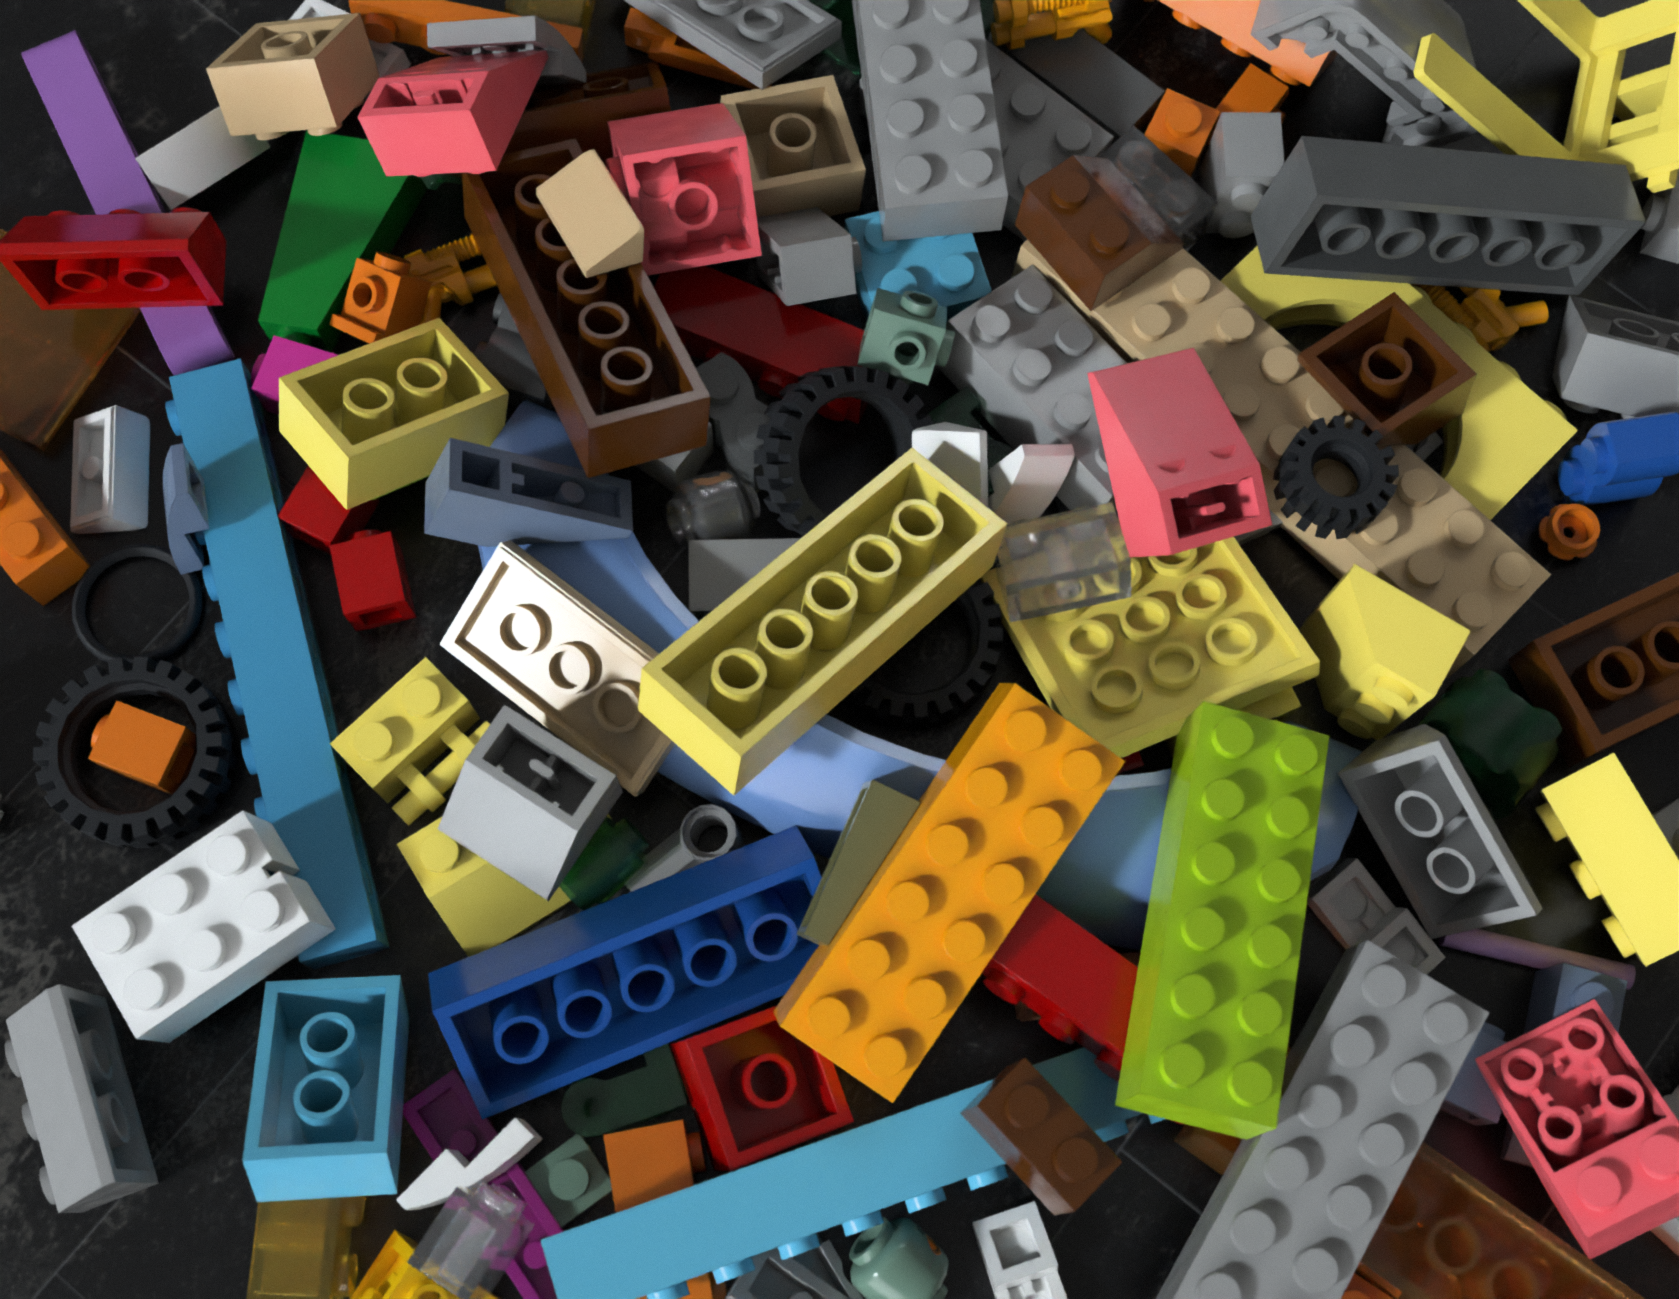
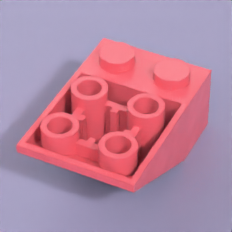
[358,50,549,177]
[1087,348,1272,558]
[1475,999,1679,1260]

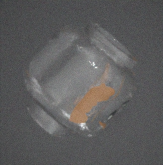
[666,469,760,548]

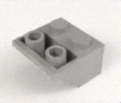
[438,704,623,902]

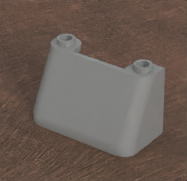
[1250,0,1477,148]

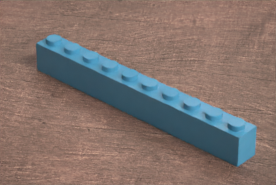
[165,358,390,969]

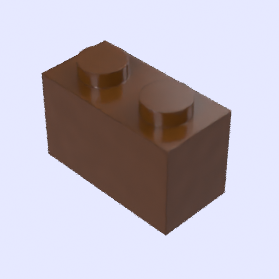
[960,1057,1122,1215]

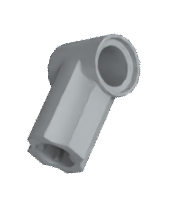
[620,804,745,892]

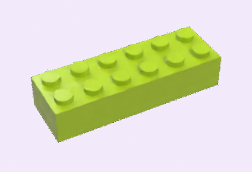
[1115,701,1330,1140]

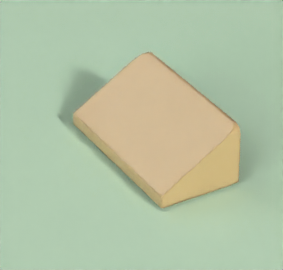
[536,149,644,278]

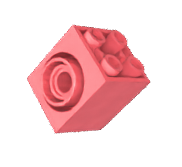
[605,103,762,276]

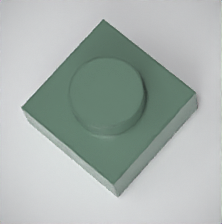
[525,1132,612,1228]

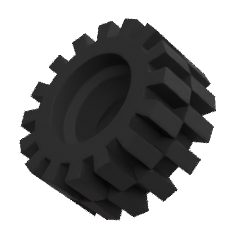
[1273,416,1399,539]

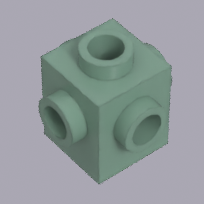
[858,288,955,385]

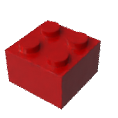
[670,1005,854,1171]

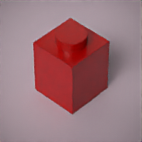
[278,465,380,556]
[329,530,417,632]

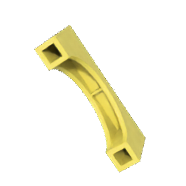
[1221,245,1578,520]

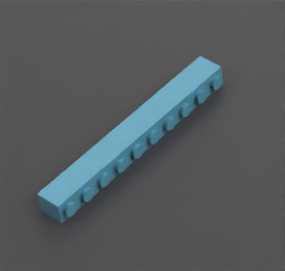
[540,1047,1165,1299]

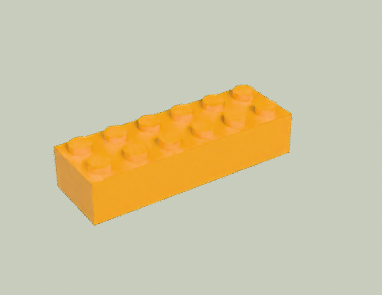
[773,683,1125,1103]

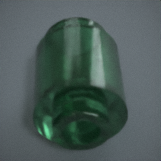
[559,816,650,911]

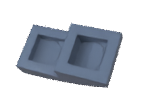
[163,443,209,575]

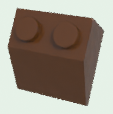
[1015,155,1184,311]
[1297,292,1477,445]

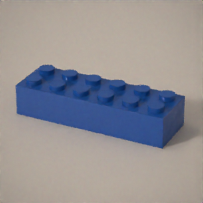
[428,826,822,1120]

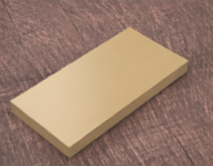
[440,540,675,797]

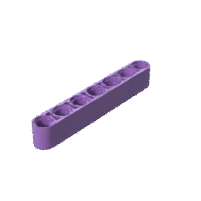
[21,30,235,375]

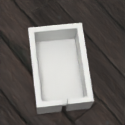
[72,811,336,1043]

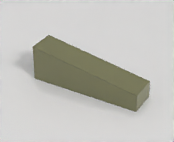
[796,779,921,946]

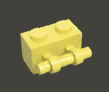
[330,657,490,826]

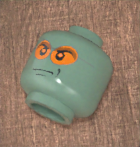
[849,1217,949,1299]

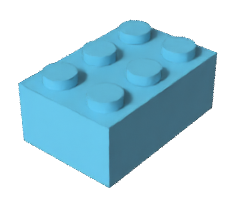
[242,975,410,1202]

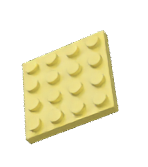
[981,518,1320,758]

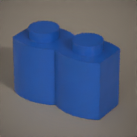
[1558,412,1679,506]

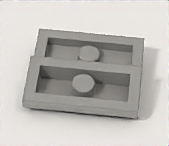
[427,16,586,86]

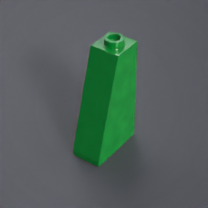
[258,130,432,353]

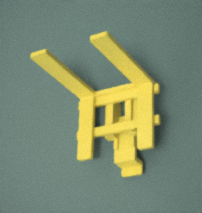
[1414,0,1679,193]

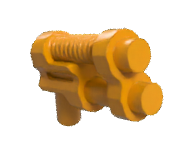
[991,0,1112,50]
[404,234,497,325]
[1415,284,1549,352]

